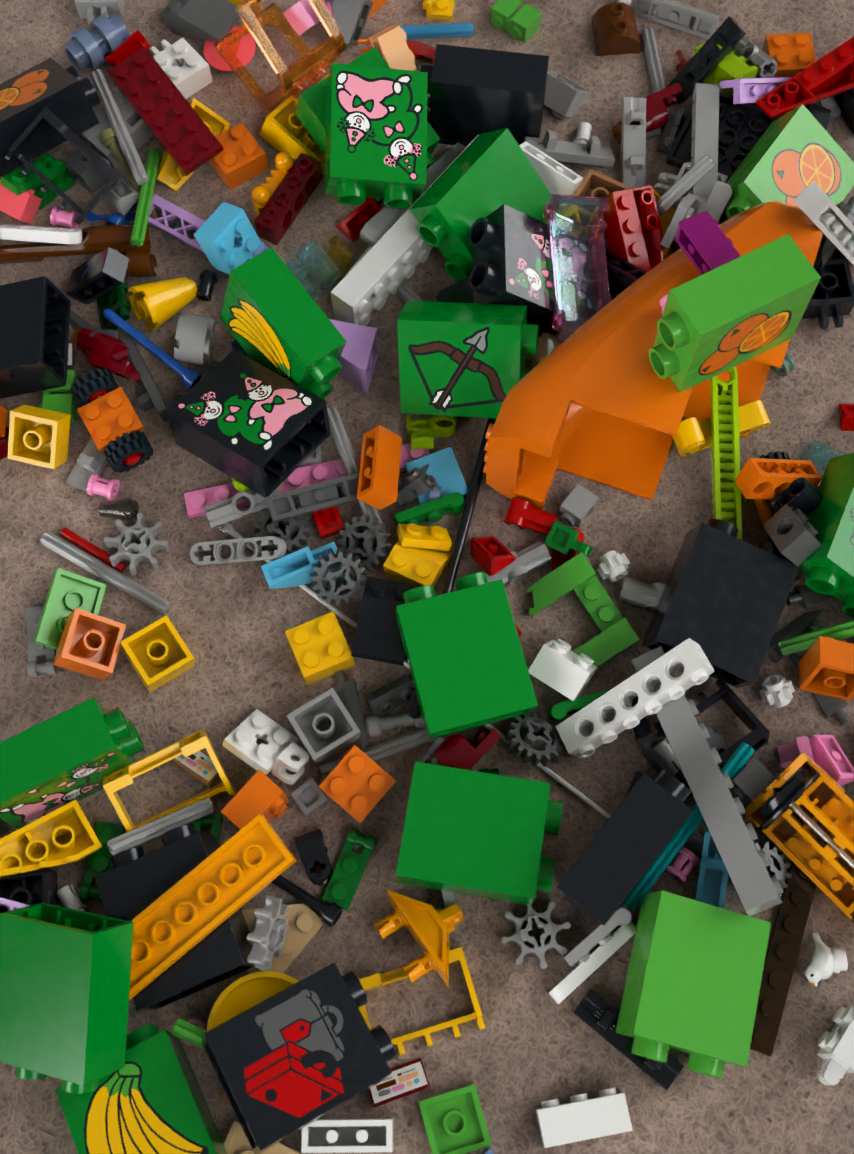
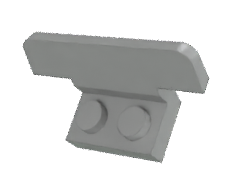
[661,181,732,249]

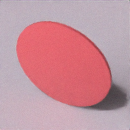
[203,26,256,71]

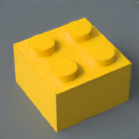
[8,404,71,469]
[285,611,355,686]
[120,615,195,693]

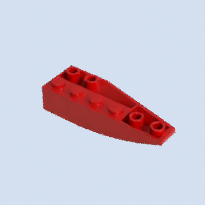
[756,37,854,119]
[598,185,663,272]

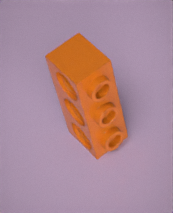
[735,458,822,500]

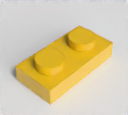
[396,523,452,551]

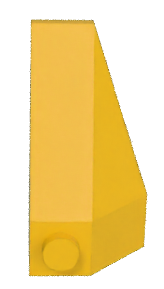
[259,95,325,175]
[156,98,230,191]
[0,799,102,877]

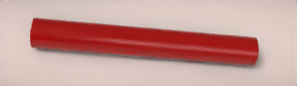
[60,528,127,573]

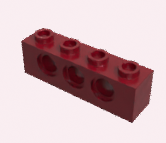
[254,153,323,245]

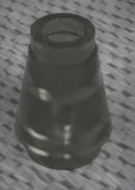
[99,498,139,523]

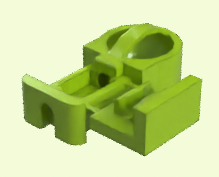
[406,414,457,450]

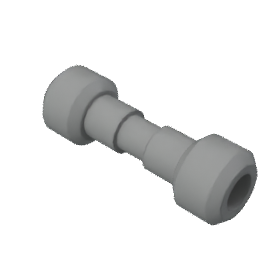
[364,713,425,738]

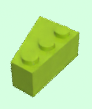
[693,43,758,96]

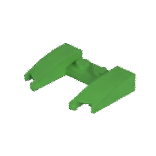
[527,552,640,667]

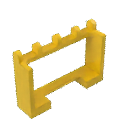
[103,728,236,832]
[359,947,485,1056]

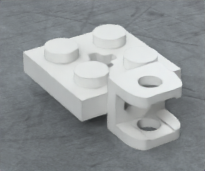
[222,709,309,785]

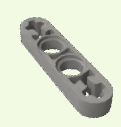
[190,536,287,565]

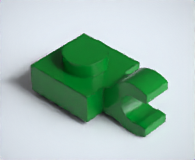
[544,521,593,557]

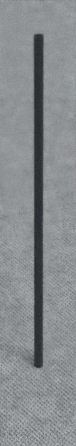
[409,418,496,719]

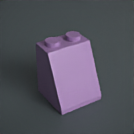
[329,319,379,393]

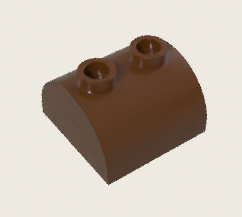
[592,2,641,56]

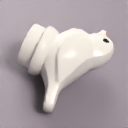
[804,932,848,987]

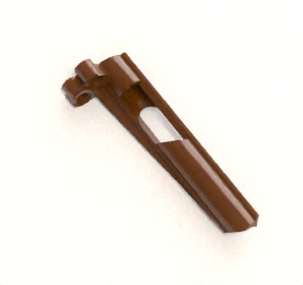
[0,223,157,277]

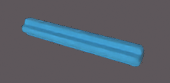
[400,22,474,40]

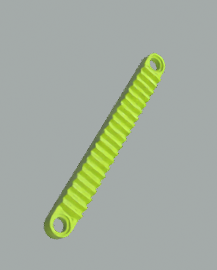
[709,366,742,540]

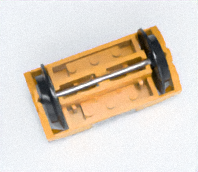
[744,752,854,923]

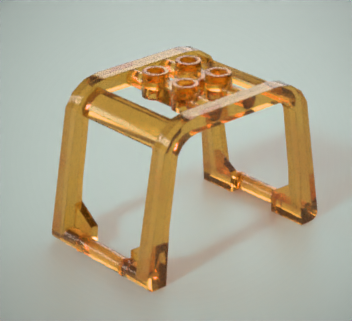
[215,0,346,111]

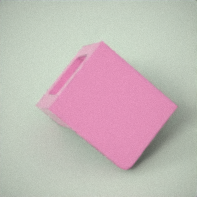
[283,0,320,36]
[777,736,815,772]

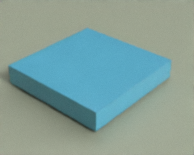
[404,447,468,505]

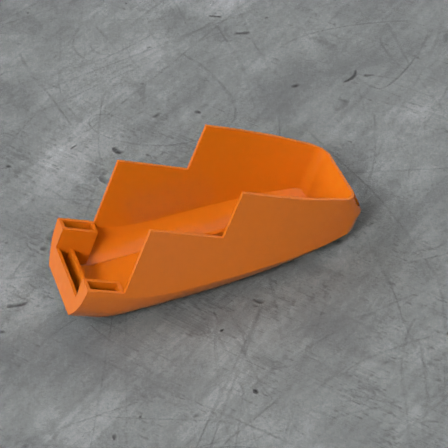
[483,201,823,510]

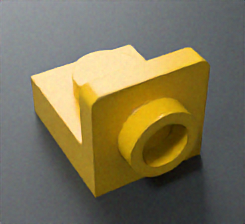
[423,0,455,21]

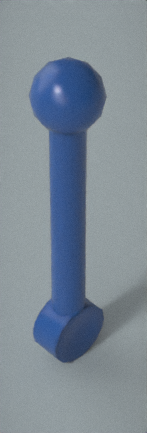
[87,212,135,222]

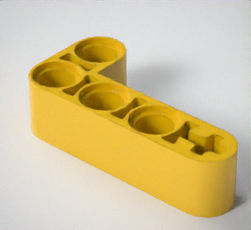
[672,400,771,457]

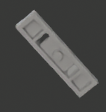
[632,0,720,39]
[621,97,646,189]
[524,130,616,168]
[66,408,134,492]

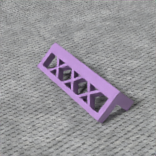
[720,77,792,104]
[148,194,205,254]

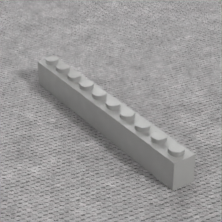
[632,646,784,916]

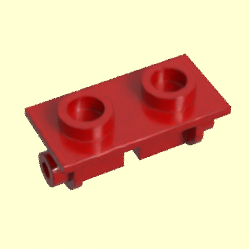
[105,30,151,67]

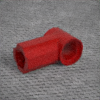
[504,498,558,536]

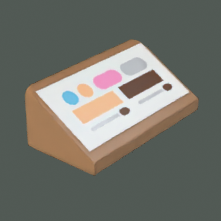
[170,737,226,788]

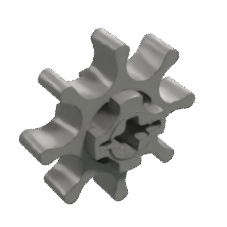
[104,513,169,576]
[247,895,289,971]
[501,901,570,970]

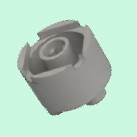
[174,312,217,365]

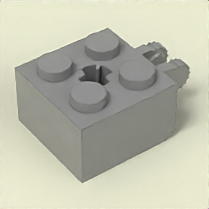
[74,0,125,26]

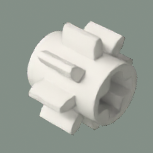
[597,550,630,582]
[759,674,795,708]

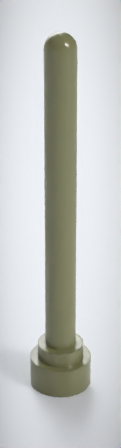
[98,128,160,230]

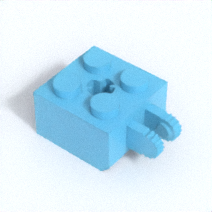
[193,202,262,275]

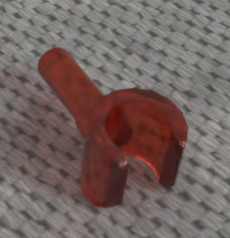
[676,50,689,73]

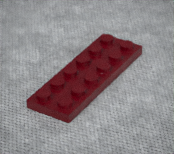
[107,46,223,176]

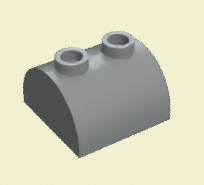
[286,687,361,763]

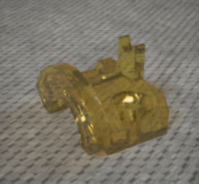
[314,235,353,283]

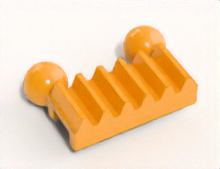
[251,151,293,216]

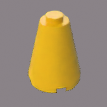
[128,276,198,332]

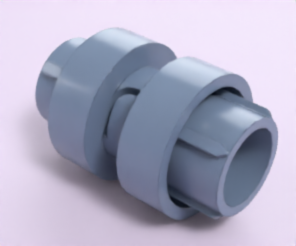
[64,15,130,71]

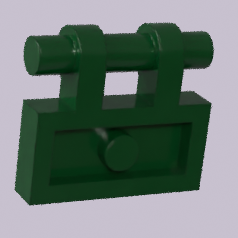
[97,281,131,331]

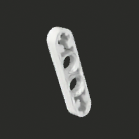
[0,224,83,244]
[549,921,637,1004]

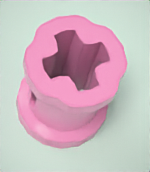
[50,206,80,229]
[87,474,120,501]
[665,847,701,884]

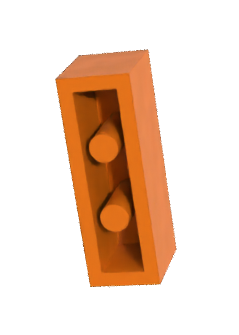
[357,425,402,510]

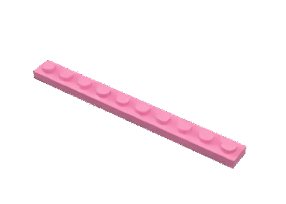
[184,443,430,518]

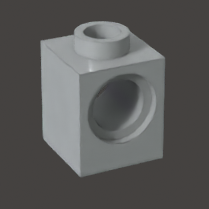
[559,483,599,528]

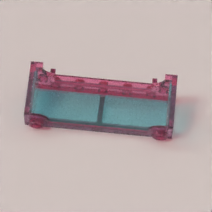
[543,194,610,342]

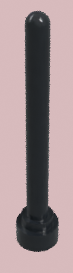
[271,875,343,928]

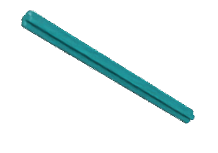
[618,742,754,926]

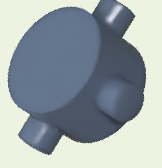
[428,482,441,501]

